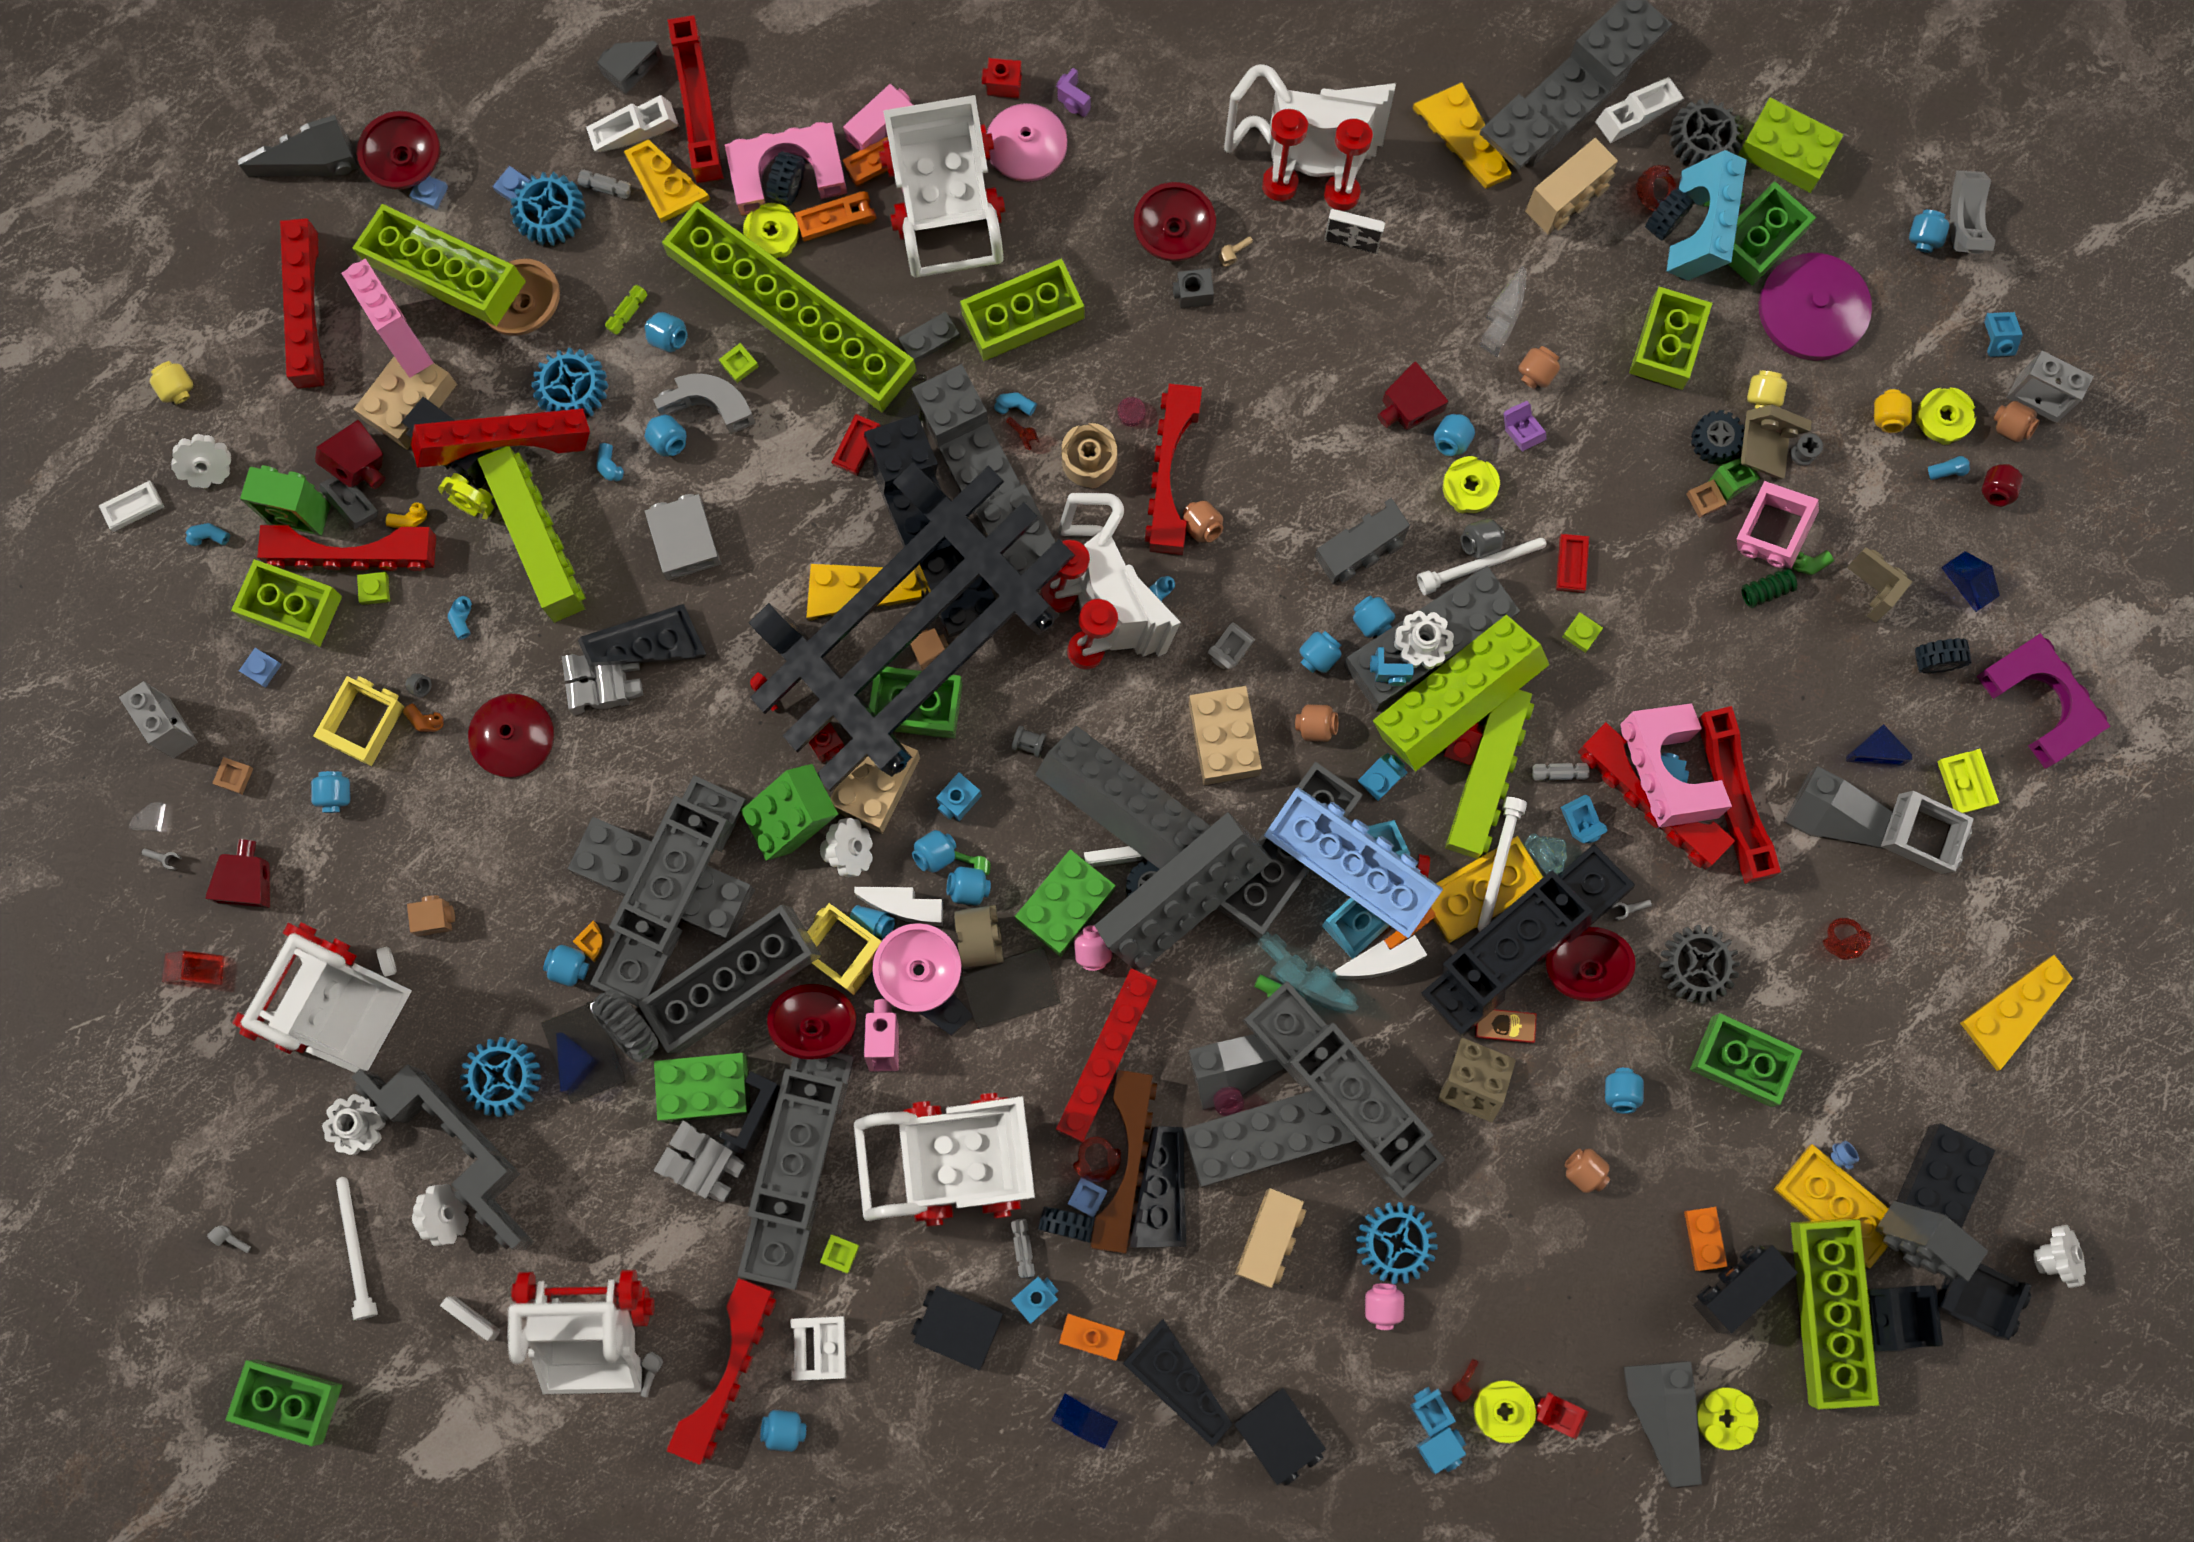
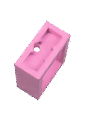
[1737,481,1819,569]

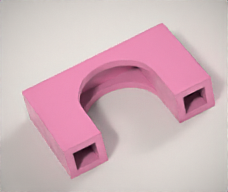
[843,84,913,191]
[725,122,847,216]
[341,259,433,378]
[1620,704,1732,828]

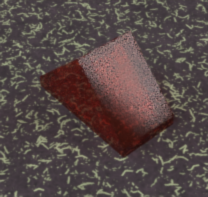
[162,951,225,985]

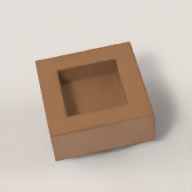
[1686,479,1727,518]
[212,757,254,795]

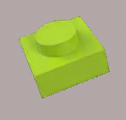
[718,343,759,383]
[357,572,390,605]
[1562,612,1603,653]
[820,1234,860,1274]

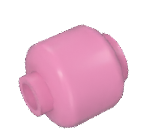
[1074,925,1113,971]
[1365,1283,1404,1330]

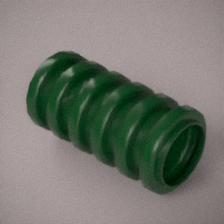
[1741,568,1798,608]

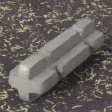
[578,170,632,199]
[1532,763,1589,781]
[1011,1219,1035,1278]

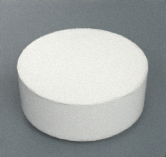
[377,946,397,977]

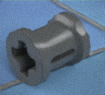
[1790,433,1823,466]
[1012,725,1047,758]

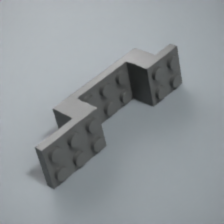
[1479,0,1672,170]
[912,364,1055,575]
[590,775,747,1008]
[1243,981,1445,1199]
[737,1052,855,1290]
[351,1065,534,1250]

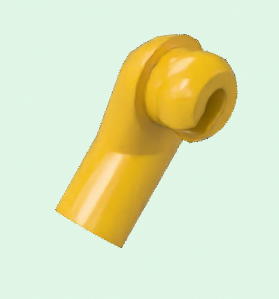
[386,502,427,529]

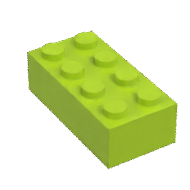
[960,258,1085,361]

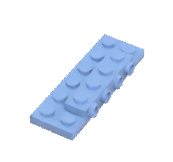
[1264,787,1443,938]

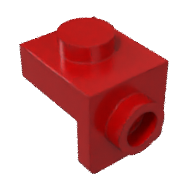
[1444,722,1483,765]
[1536,1392,1588,1440]

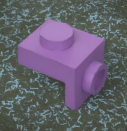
[1057,68,1091,117]
[1503,401,1547,451]

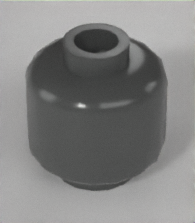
[1461,518,1505,559]

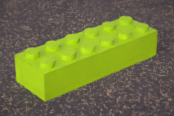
[352,204,526,327]
[478,446,586,623]
[1373,614,1550,772]
[1791,1218,1879,1409]

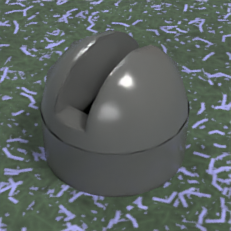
[405,673,431,698]

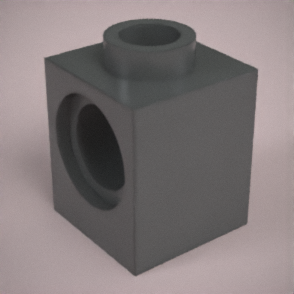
[1172,268,1214,308]

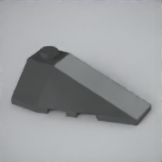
[237,115,359,177]
[1784,766,1913,849]
[1188,1034,1284,1110]
[1624,1360,1702,1487]

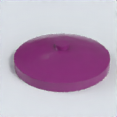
[1759,253,1872,361]

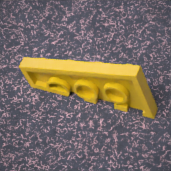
[1413,83,1512,189]
[806,564,922,621]
[1960,955,2073,1071]

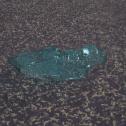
[1258,932,1359,1014]

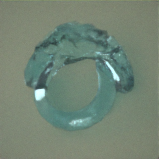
[1525,833,1567,874]

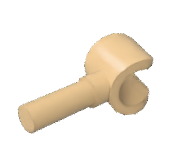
[1219,237,1253,267]

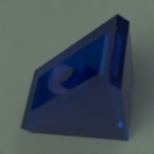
[1941,551,2000,612]
[1846,724,1912,766]
[556,1032,599,1094]
[1051,1393,1118,1449]

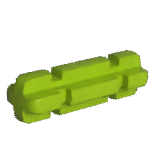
[605,285,647,335]

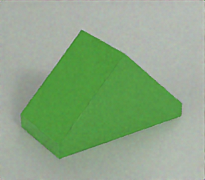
[1708,458,1761,503]

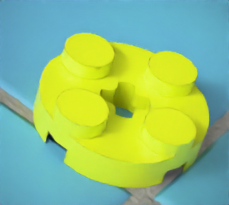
[743,203,799,258]
[1915,387,1976,445]
[1443,456,1500,513]
[438,473,494,519]
[1474,1380,1536,1443]
[1696,1387,1758,1450]

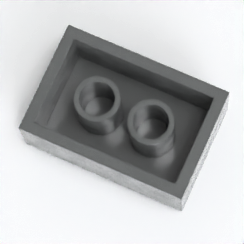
[1875,1201,1988,1281]

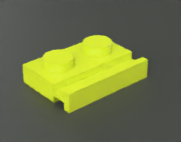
[1937,749,1999,814]

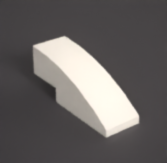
[1595,77,1684,143]
[586,95,679,152]
[854,887,943,927]
[1332,935,1427,980]

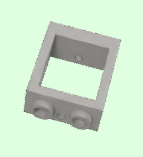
[2006,351,2094,423]
[119,681,198,758]
[1881,791,1974,874]

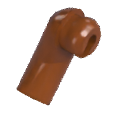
[402,703,444,732]

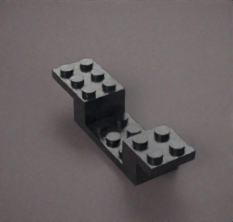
[864,414,996,638]
[1421,844,1635,1038]

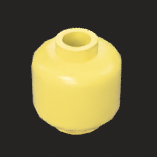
[150,361,193,405]
[1747,371,1787,409]

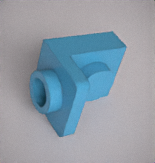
[1984,312,2023,357]

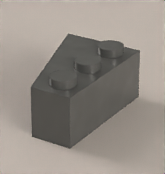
[1315,497,1410,584]

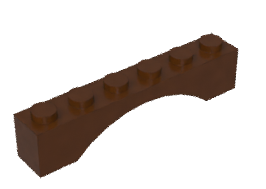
[1091,1070,1157,1254]

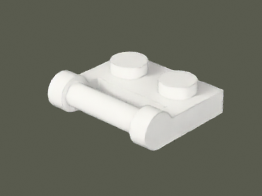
[791,1316,846,1380]

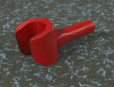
[750,672,778,711]

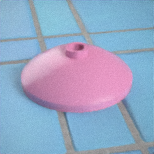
[987,104,1067,182]
[873,924,961,1012]

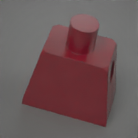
[1377,361,1449,430]
[315,420,385,489]
[205,839,270,908]

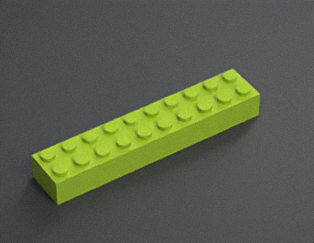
[662,201,916,413]

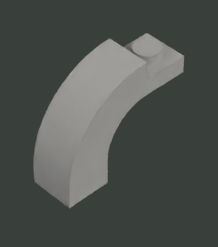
[1950,170,1996,254]
[653,374,756,434]

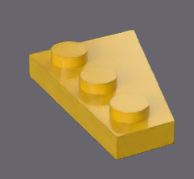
[624,139,710,223]

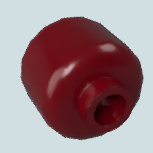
[1981,464,2024,507]

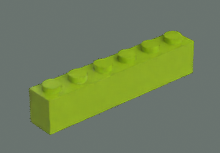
[1445,690,1534,859]

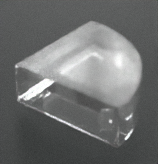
[129,802,165,832]

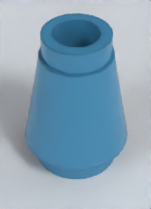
[850,905,895,939]

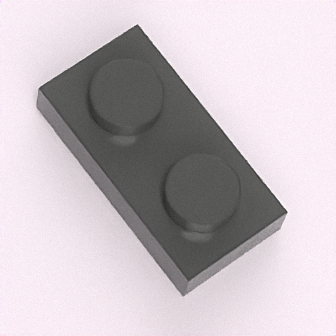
[898,311,960,363]
[319,476,378,529]

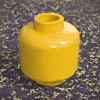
[1874,389,1912,433]

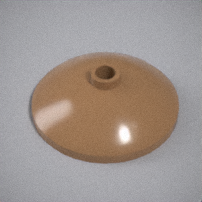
[486,259,560,336]

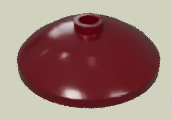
[357,111,440,189]
[1133,182,1216,262]
[468,694,554,778]
[1546,927,1636,1002]
[767,984,856,1060]

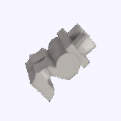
[562,654,643,716]
[653,1121,746,1202]

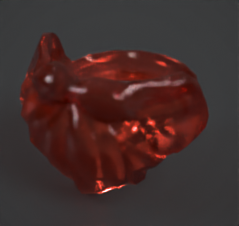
[1636,165,1677,211]
[1822,918,1872,960]
[1073,1136,1121,1183]

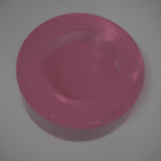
[1118,397,1145,427]
[1213,1087,1244,1116]

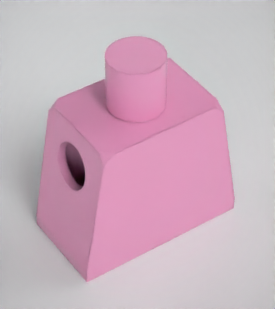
[864,999,899,1071]

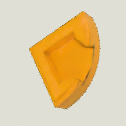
[573,920,603,962]

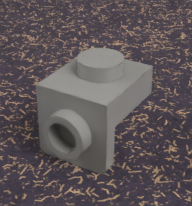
[1208,622,1256,669]

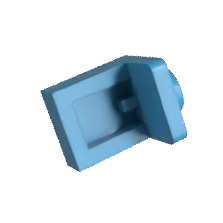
[1370,647,1413,686]
[1358,753,1408,801]
[1560,794,1608,843]
[1410,1387,1456,1437]

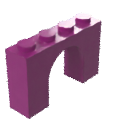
[1976,633,2111,769]

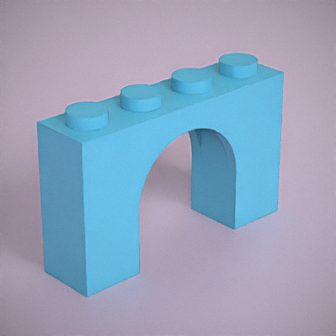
[1666,150,1746,281]

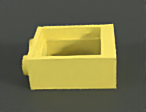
[313,676,404,767]
[807,903,882,995]

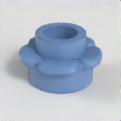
[1831,1141,1859,1170]

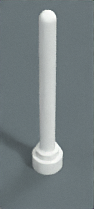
[1417,538,1546,595]
[1477,797,1527,931]
[336,1177,378,1320]

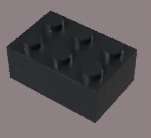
[402,397,493,488]
[1896,1123,1996,1229]
[1693,1245,1797,1334]

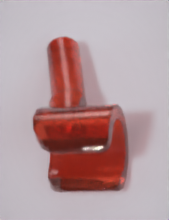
[1006,417,1040,450]
[1452,1359,1479,1402]

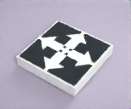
[1324,209,1385,254]

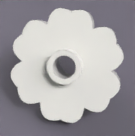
[171,434,231,488]
[1394,611,1454,670]
[820,818,873,878]
[322,1094,386,1155]
[412,1184,469,1246]
[2034,1225,2086,1288]

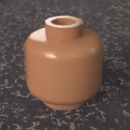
[1518,346,1560,389]
[1994,401,2040,442]
[1182,501,1223,543]
[1295,704,1339,742]
[1564,1149,1610,1193]

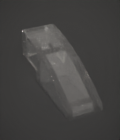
[1479,266,1526,357]

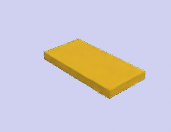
[1431,836,1543,944]
[1773,1144,1889,1269]

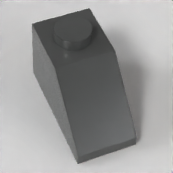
[597,41,662,94]

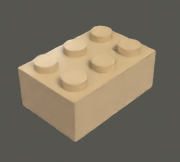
[1525,138,1618,234]
[354,357,457,450]
[1189,686,1262,785]
[830,743,920,834]
[1235,1188,1306,1288]

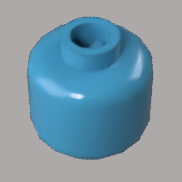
[1909,210,1950,253]
[645,312,687,352]
[1434,414,1475,456]
[645,415,687,456]
[1353,595,1395,638]
[1299,631,1342,673]
[311,771,350,813]
[912,830,956,873]
[946,867,991,906]
[543,945,589,987]
[1605,1068,1644,1114]
[760,1410,806,1452]

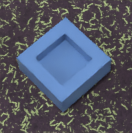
[493,166,531,202]
[409,176,448,211]
[239,648,282,688]
[1068,1177,1107,1218]

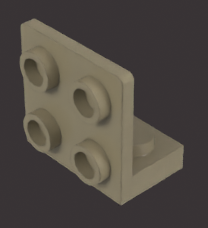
[1741,404,1812,479]
[1847,548,1912,623]
[1438,1038,1516,1123]

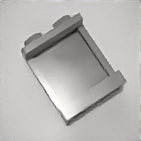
[645,494,721,581]

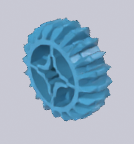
[510,172,586,246]
[532,347,608,416]
[460,1037,541,1117]
[1356,1202,1438,1284]

